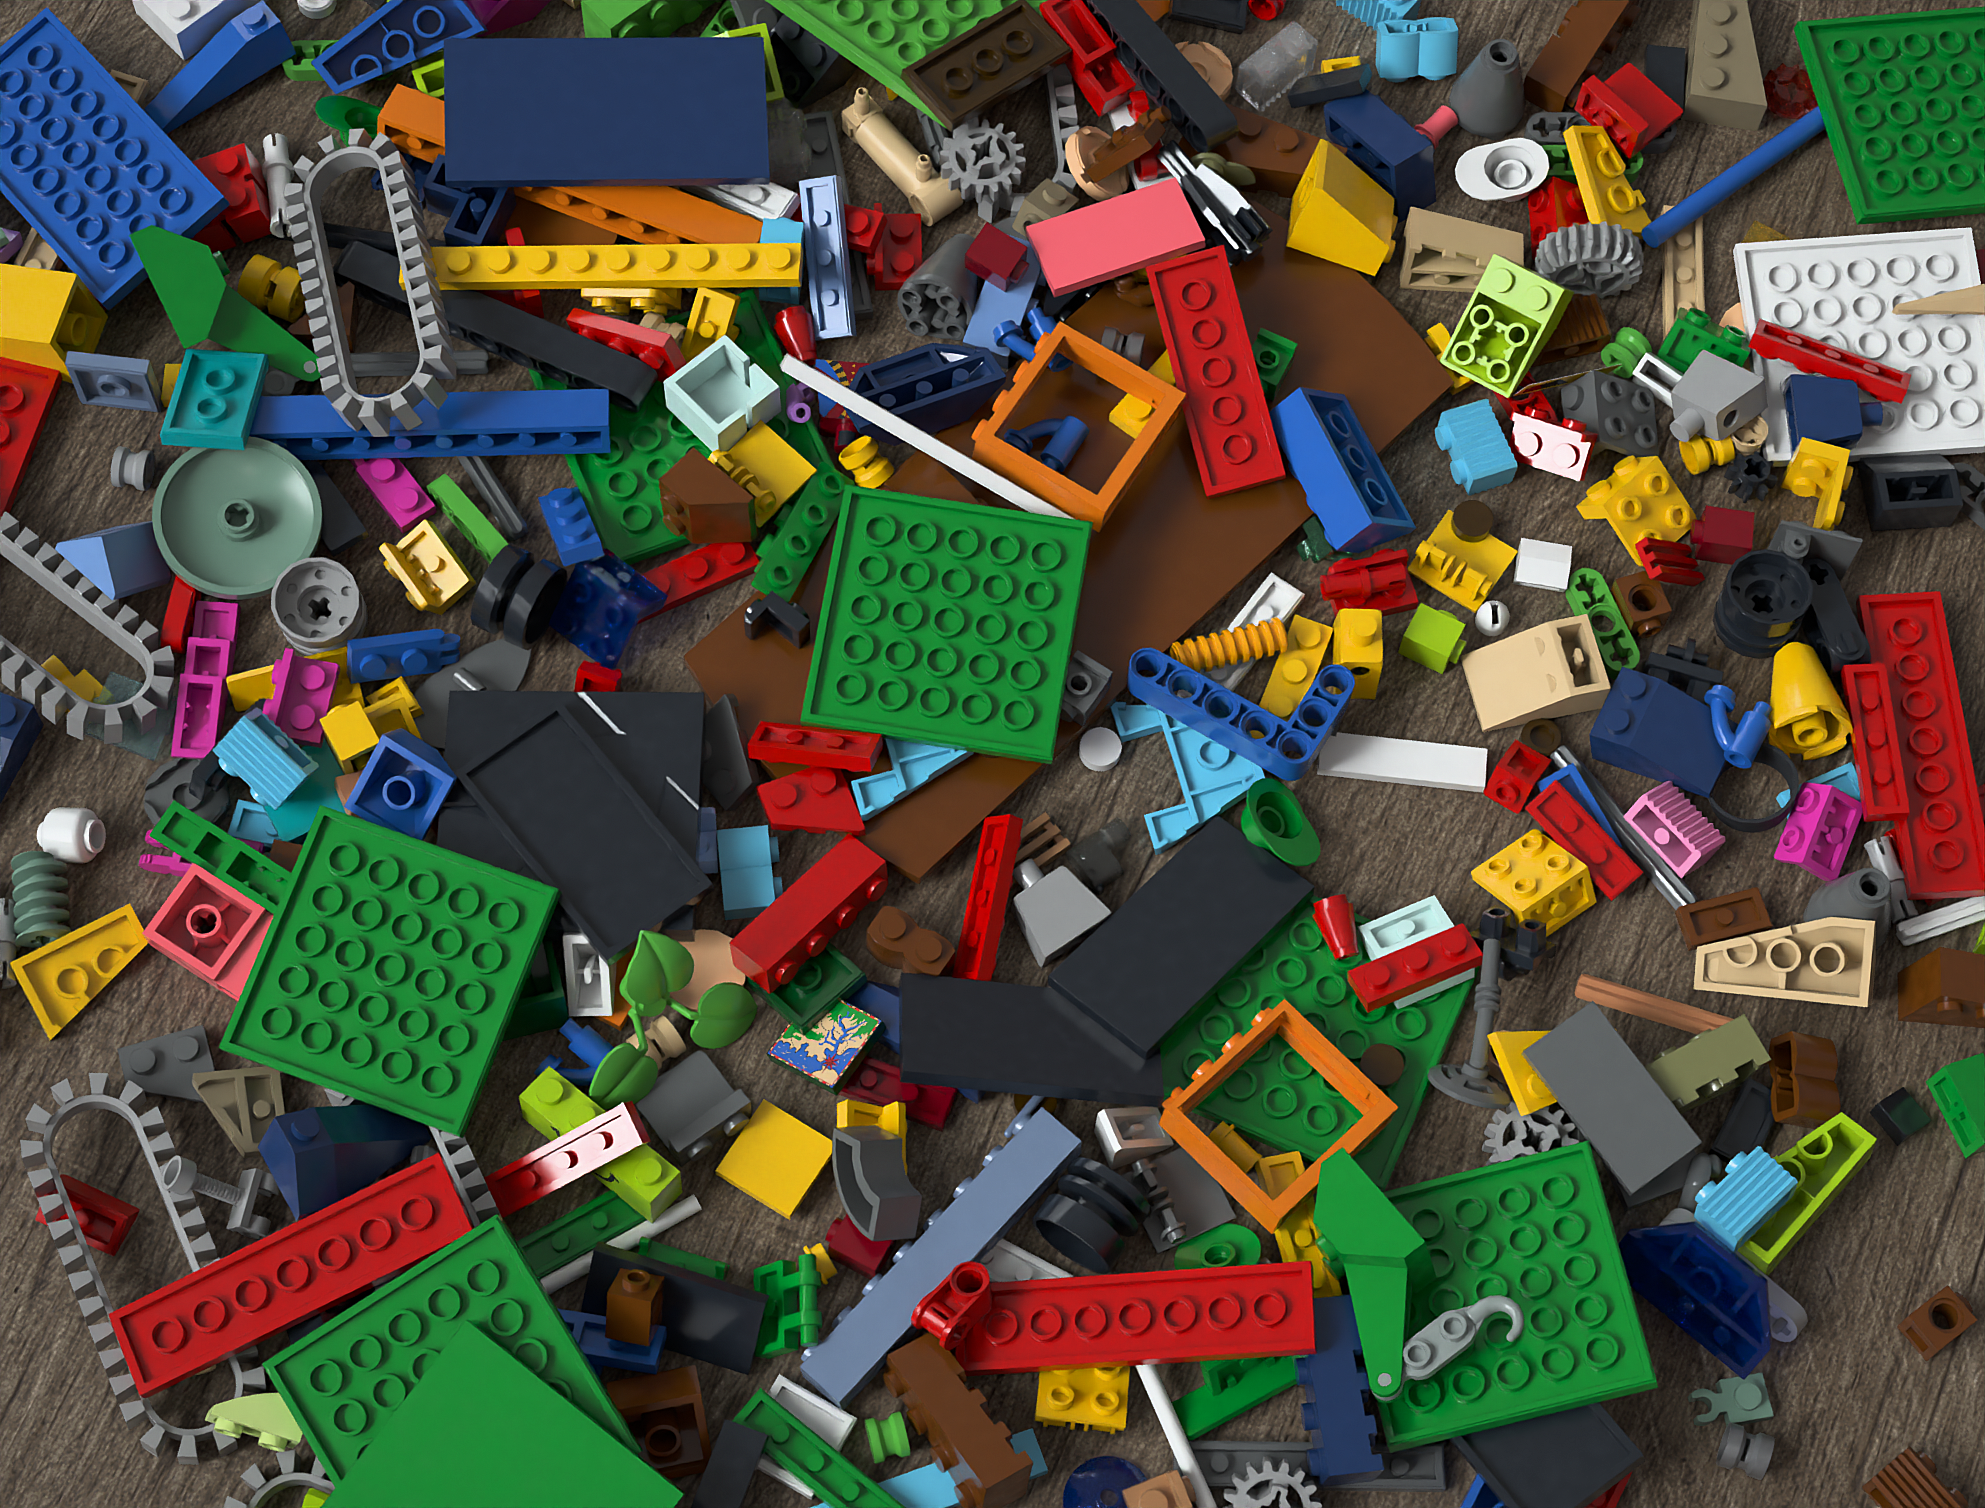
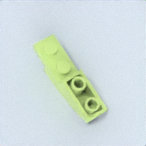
[205,1392,303,1452]

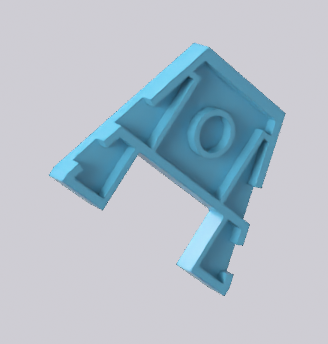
[1111,702,1265,855]
[851,738,974,821]

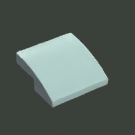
[1358,895,1475,1009]

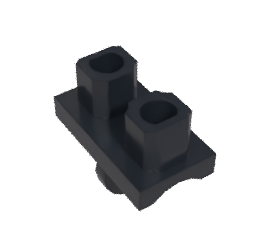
[1642,637,1724,705]
[1470,905,1556,981]

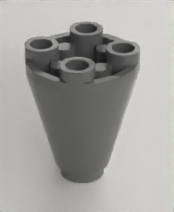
[1448,39,1526,140]
[897,234,979,340]
[1803,868,1891,950]

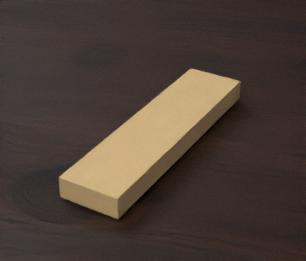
[1661,205,1705,341]

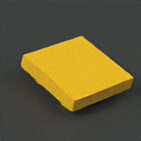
[715,1099,832,1220]

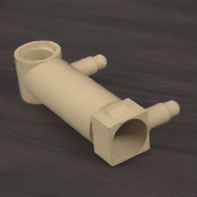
[842,87,963,226]

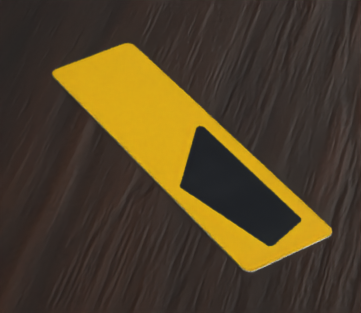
[1513,364,1622,396]

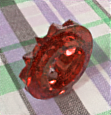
[1763,63,1818,119]

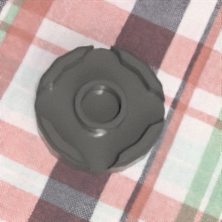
[144,758,231,827]

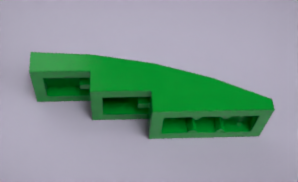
[149,800,291,915]

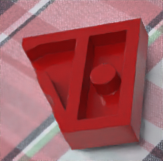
[756,766,866,837]

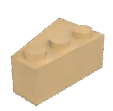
[1400,207,1524,292]

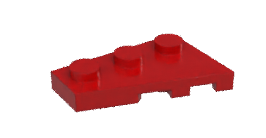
[566,308,687,384]

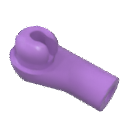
[786,382,815,423]

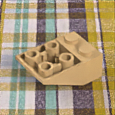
[1460,614,1611,732]

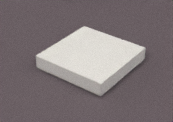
[757,1374,857,1500]

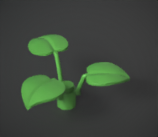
[588,930,758,1109]

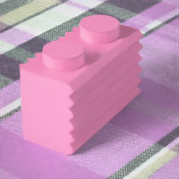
[1623,781,1725,879]

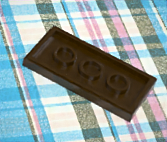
[901,0,1073,132]

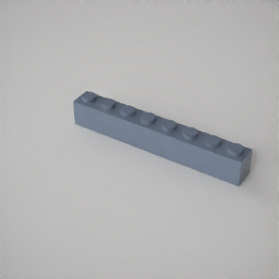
[800,1107,1081,1411]

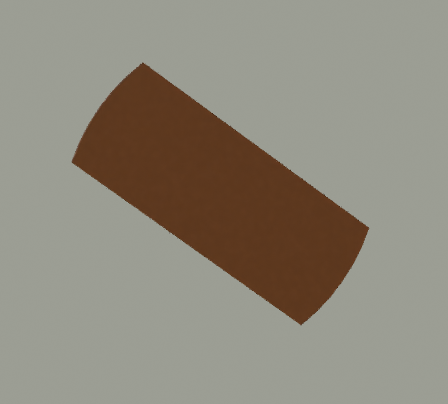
[683,197,1454,884]

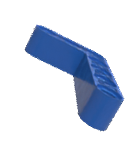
[1126,648,1355,781]

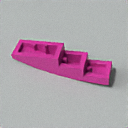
[171,601,241,760]

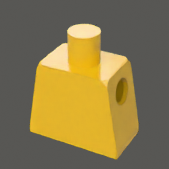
[1332,608,1383,699]

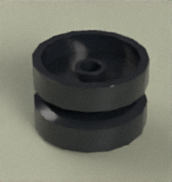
[470,543,568,650]

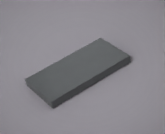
[1522,1001,1702,1196]

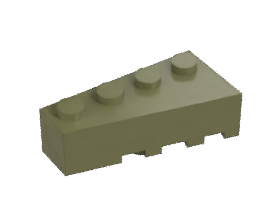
[1644,1014,1771,1115]

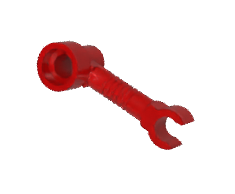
[1127,90,1170,182]

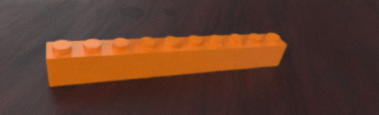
[377,83,763,245]

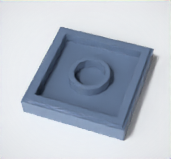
[65,351,163,412]

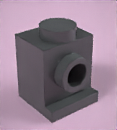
[1060,650,1113,727]

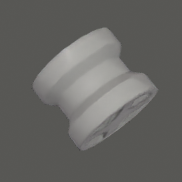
[111,446,155,491]

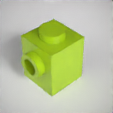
[1398,603,1467,674]

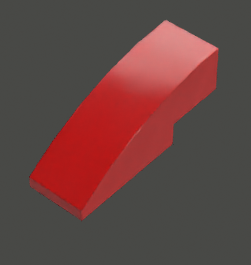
[1039,0,1136,117]

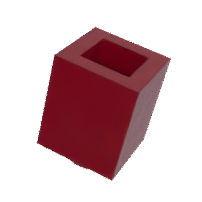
[965,222,1030,292]
[1690,505,1755,565]
[825,1214,896,1280]

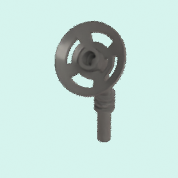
[1427,939,1513,1109]

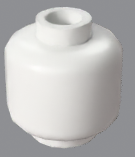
[37,807,106,864]

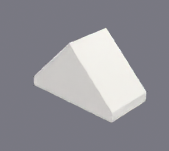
[563,932,617,1016]
[1094,1106,1174,1170]

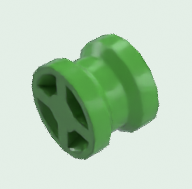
[1601,327,1652,378]
[865,1411,910,1464]

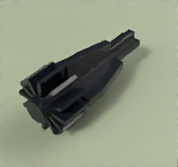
[1156,140,1273,268]

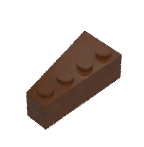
[1523,0,1642,112]
[1178,102,1348,199]
[1897,947,1985,1028]
[883,1332,1033,1508]

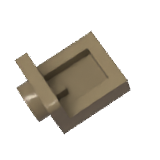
[1012,178,1079,238]

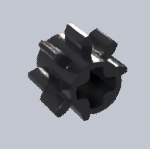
[1724,451,1778,504]

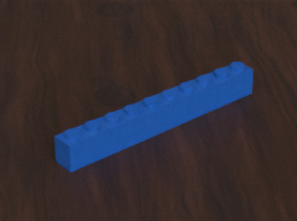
[249,389,611,460]

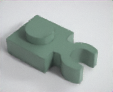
[1688,1373,1774,1427]

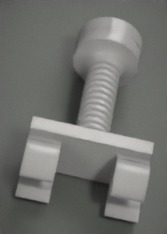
[162,1155,280,1239]

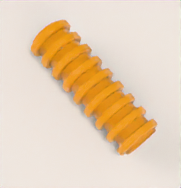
[1170,617,1288,673]

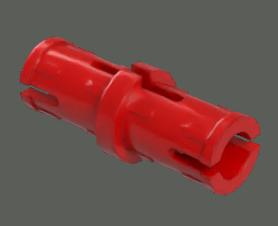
[1320,562,1406,601]

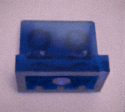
[549,548,668,670]

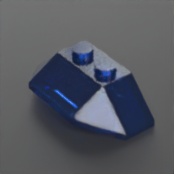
[1618,1221,1772,1380]

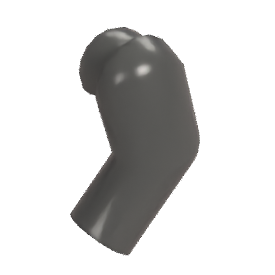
[1677,1152,1722,1214]

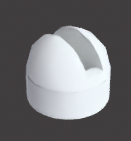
[1475,600,1510,636]

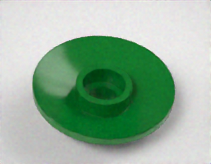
[1174,1223,1262,1270]

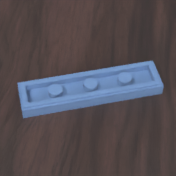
[799,175,857,341]

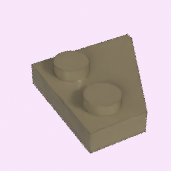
[192,1066,285,1158]

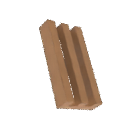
[1009,812,1071,892]

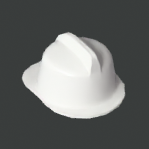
[1455,138,1549,202]

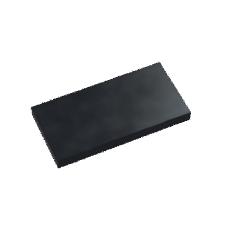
[581,1242,769,1375]

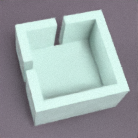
[663,335,781,452]

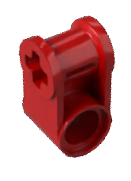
[911,1261,993,1351]

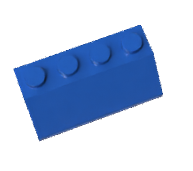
[1269,387,1416,553]

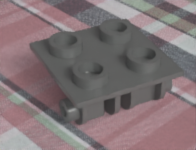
[1767,520,1863,580]
[1121,1147,1236,1255]

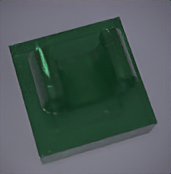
[1296,516,1353,564]

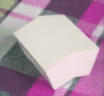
[1632,352,1684,409]
[1513,538,1572,592]

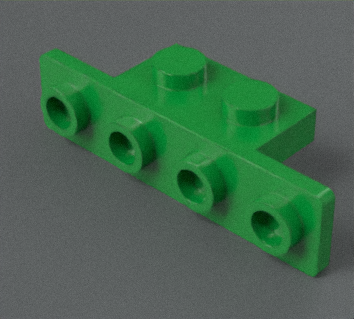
[751,462,855,603]
[1172,1355,1301,1440]

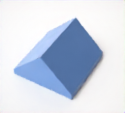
[55,521,171,601]

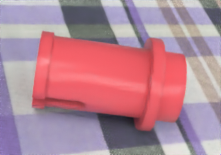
[1414,105,1458,149]

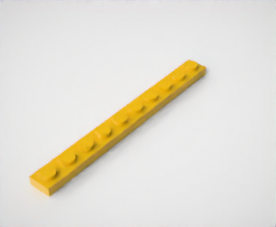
[399,243,803,290]

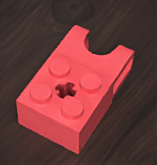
[142,863,273,1002]

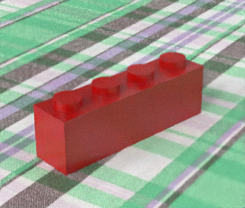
[729,833,889,994]

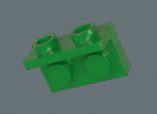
[1656,307,1751,373]

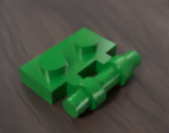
[754,1254,823,1359]

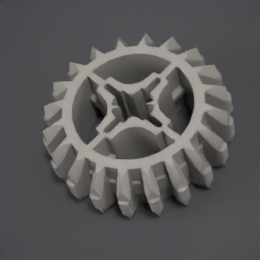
[1535,221,1644,300]

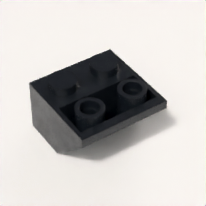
[769,14,858,112]
[1857,453,1963,532]

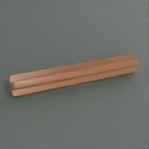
[1575,974,1733,1034]

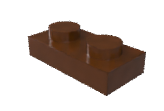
[1675,887,1772,951]

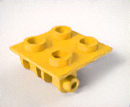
[708,420,817,528]
[1407,510,1518,613]
[1034,1366,1130,1435]

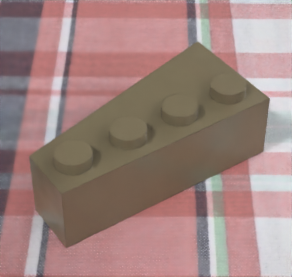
[1681,0,1767,131]

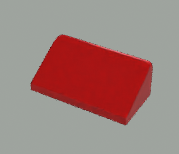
[35,1174,140,1256]

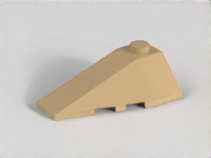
[1693,917,1876,1007]

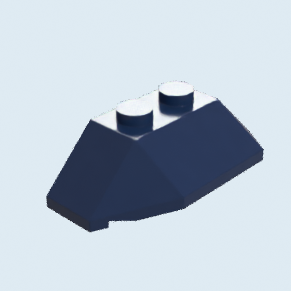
[842,343,1007,446]

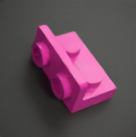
[262,648,340,748]
[1774,782,1863,881]

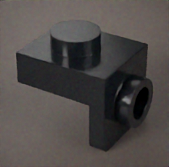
[744,591,810,649]

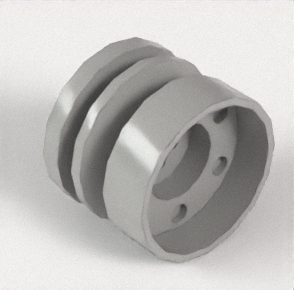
[271,557,368,656]

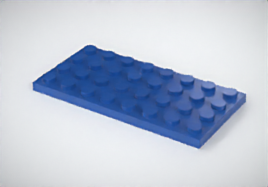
[0,7,230,311]

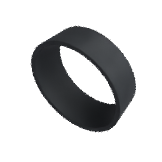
[1708,742,1799,833]

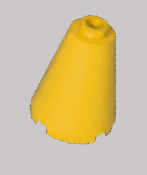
[1767,642,1853,760]

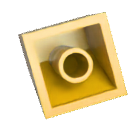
[1286,139,1398,276]
[0,263,108,384]

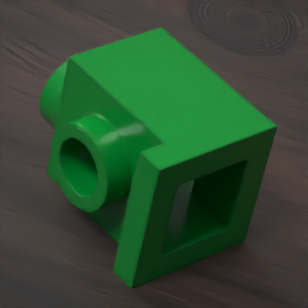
[1252,328,1298,401]

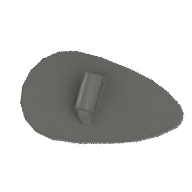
[413,638,532,751]

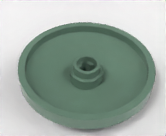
[152,436,323,600]

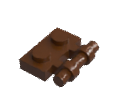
[1086,105,1172,184]

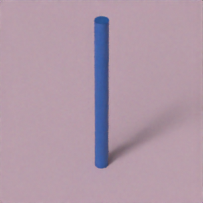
[1642,106,1826,248]

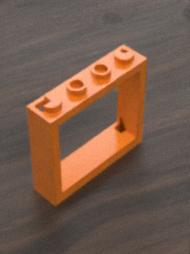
[972,321,1186,532]
[1158,999,1398,1234]

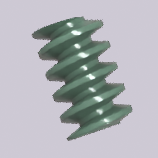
[11,851,71,948]

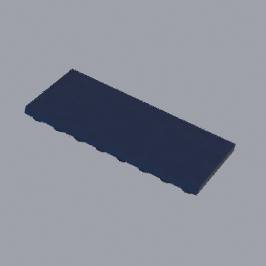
[444,37,770,188]

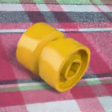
[237,254,307,323]

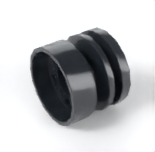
[1713,549,1813,659]
[1032,1157,1151,1274]

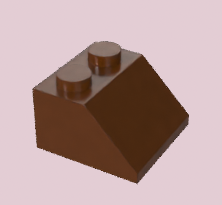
[658,447,757,544]
[607,1365,712,1479]

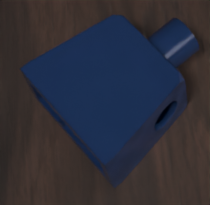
[1783,374,1883,458]

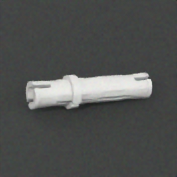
[262,133,294,238]

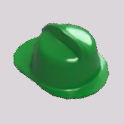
[315,95,383,147]
[1241,778,1320,866]

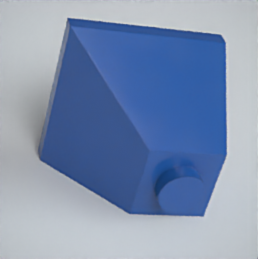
[344,728,457,841]

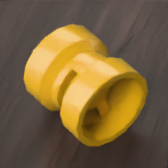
[1679,434,1735,475]
[838,435,895,489]

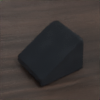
[1869,1087,1932,1146]

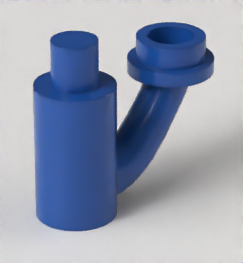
[993,307,1074,372]
[1004,416,1089,472]
[1704,685,1772,769]
[534,1018,615,1086]

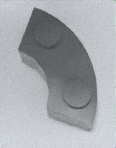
[832,1125,922,1241]

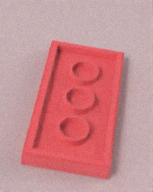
[1026,177,1205,298]

